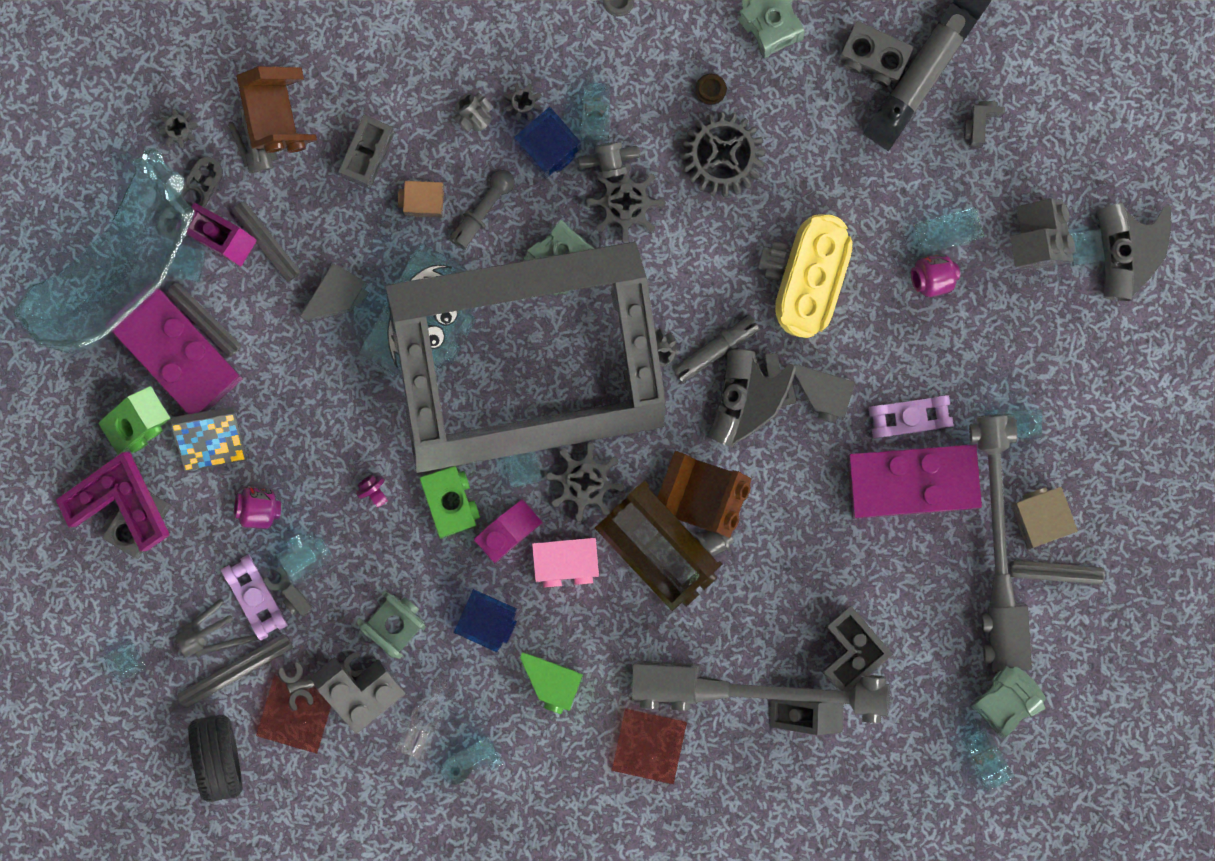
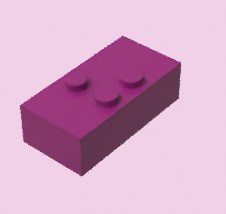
[107,284,243,414]
[847,444,982,519]

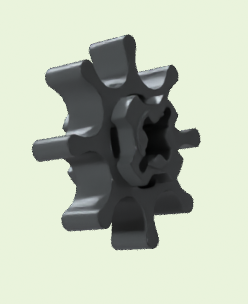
[587,163,666,243]
[546,443,625,522]

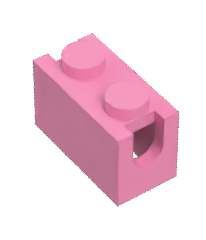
[532,538,599,588]

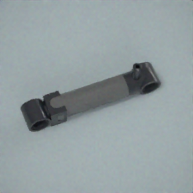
[863,0,992,152]

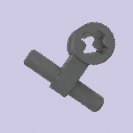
[577,141,640,178]

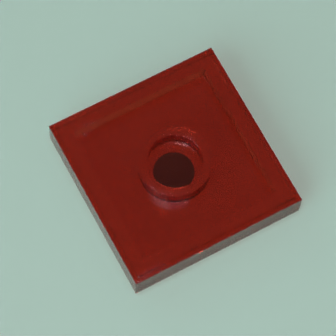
[256,675,332,754]
[612,708,687,784]

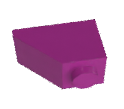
[178,202,257,267]
[474,499,543,564]

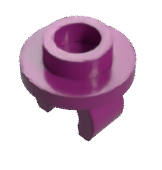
[356,475,388,508]

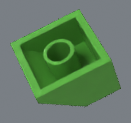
[520,652,583,714]

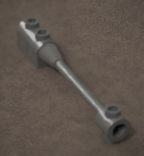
[969,414,1032,671]
[632,660,890,723]

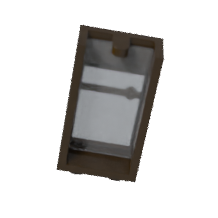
[595,480,723,611]

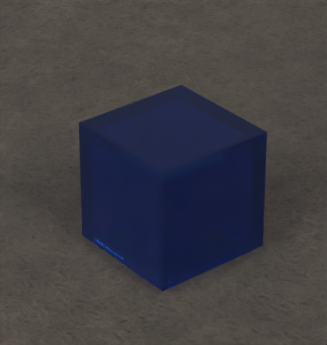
[514,107,581,179]
[453,589,518,652]

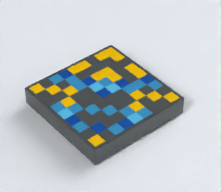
[171,406,247,471]

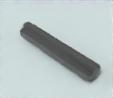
[232,201,300,282]
[166,282,241,357]
[1010,560,1104,585]

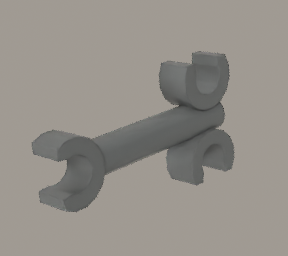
[277,653,364,711]

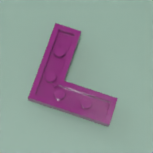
[56,452,170,551]

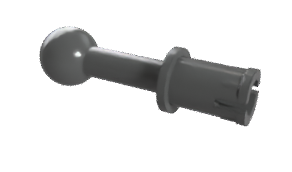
[449,170,515,250]

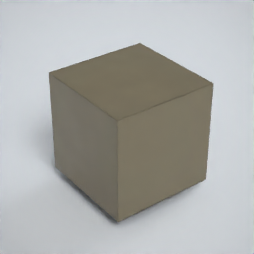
[1011,487,1078,549]

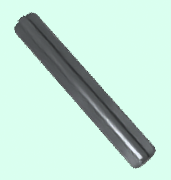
[177,634,293,708]

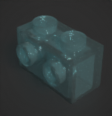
[276,533,332,583]

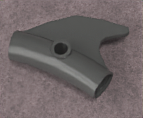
[1096,203,1171,301]
[707,350,796,448]

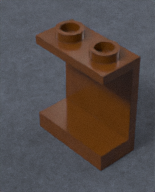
[236,66,317,153]
[657,451,752,538]

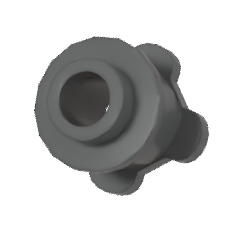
[695,531,735,556]

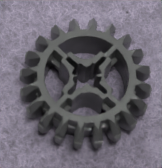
[681,112,766,197]

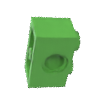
[98,386,171,455]
[420,466,480,539]

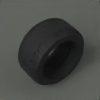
[188,714,243,802]

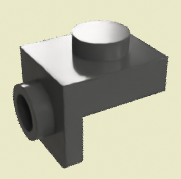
[964,101,1005,148]

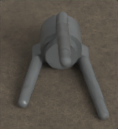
[228,107,278,173]
[175,599,258,658]

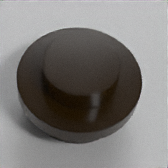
[695,73,727,105]

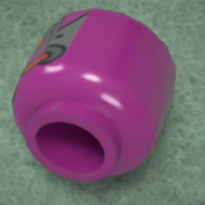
[911,254,960,297]
[234,486,281,529]

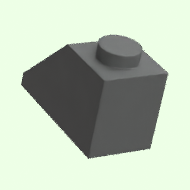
[300,263,369,323]
[794,364,855,424]
[770,699,844,735]

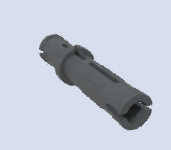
[672,314,761,384]

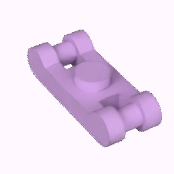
[868,395,954,439]
[221,554,288,641]

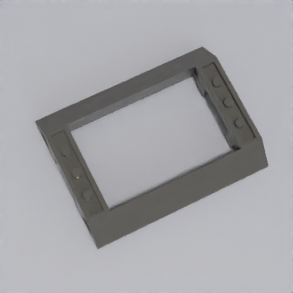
[385,241,665,473]

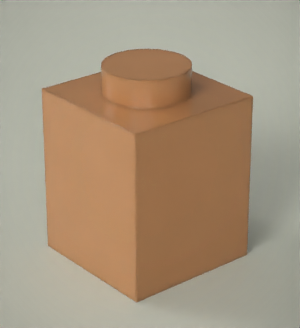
[398,181,444,218]

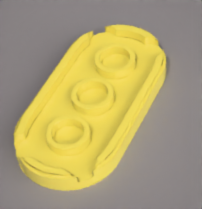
[775,214,852,338]

